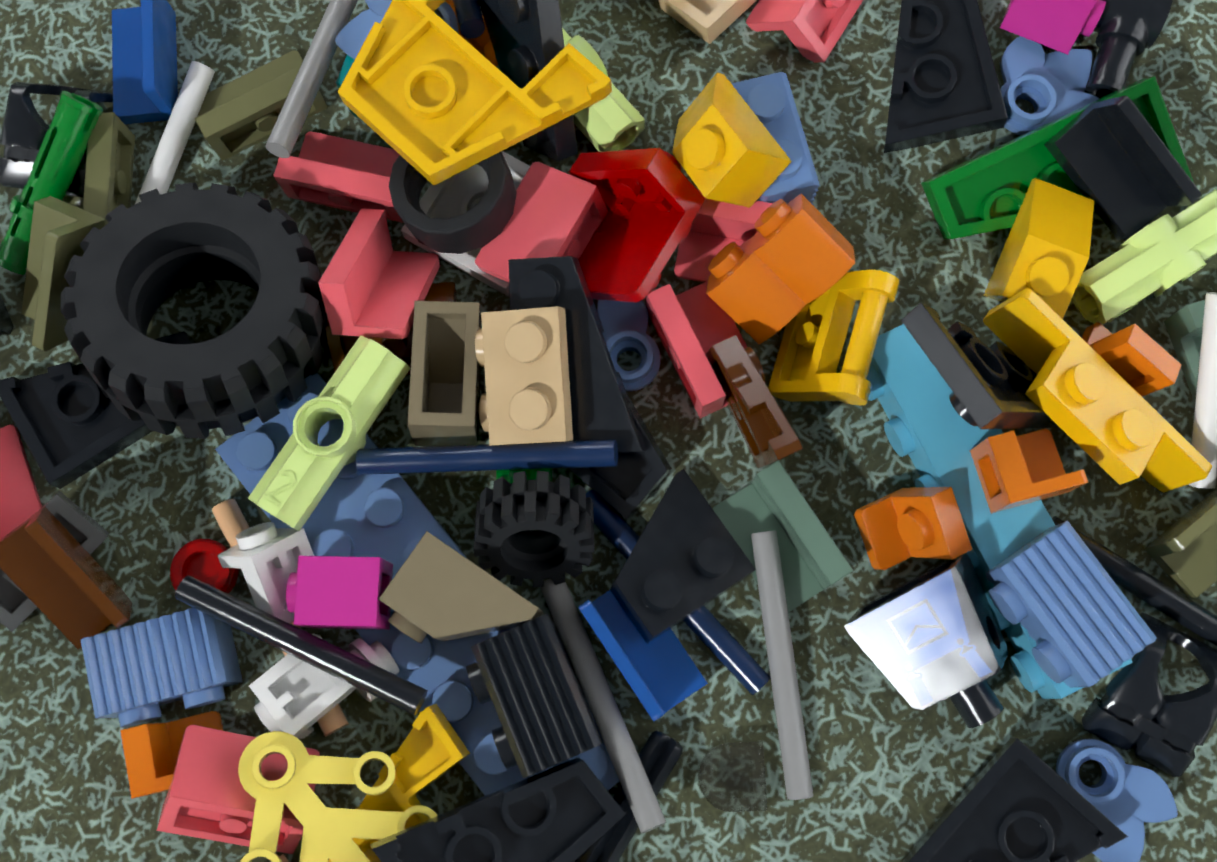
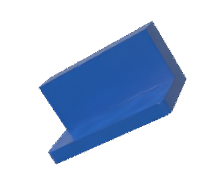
[112,0,178,124]
[578,590,708,722]

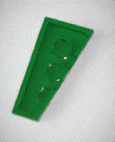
[921,76,1194,239]

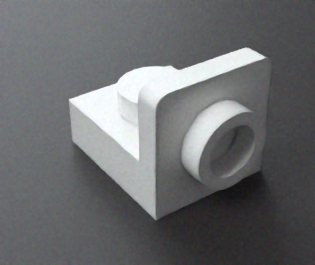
[217,522,314,623]
[249,633,357,739]

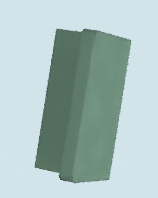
[713,460,854,613]

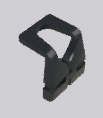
[0,82,113,198]
[1082,612,1217,777]

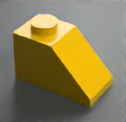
[672,72,792,208]
[984,178,1094,319]

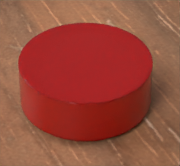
[170,539,239,594]

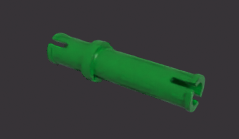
[0,91,103,275]

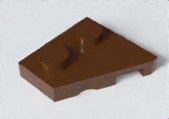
[706,335,803,469]

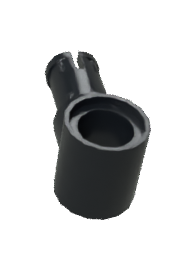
[1084,0,1173,99]

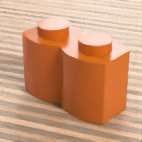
[706,193,856,344]

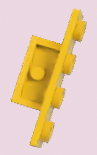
[983,288,1212,493]

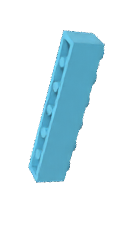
[867,324,1133,699]

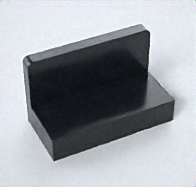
[1044,96,1202,240]

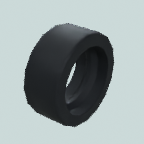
[389,152,517,254]

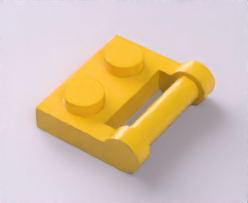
[768,270,899,406]

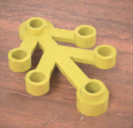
[238,731,437,862]

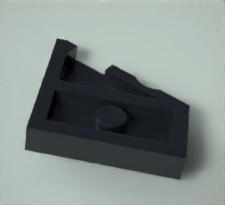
[610,469,756,644]

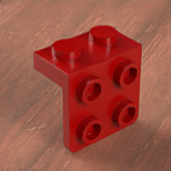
[568,148,706,303]

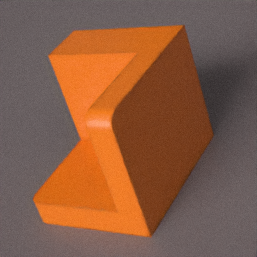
[970,429,1089,514]
[120,711,223,799]

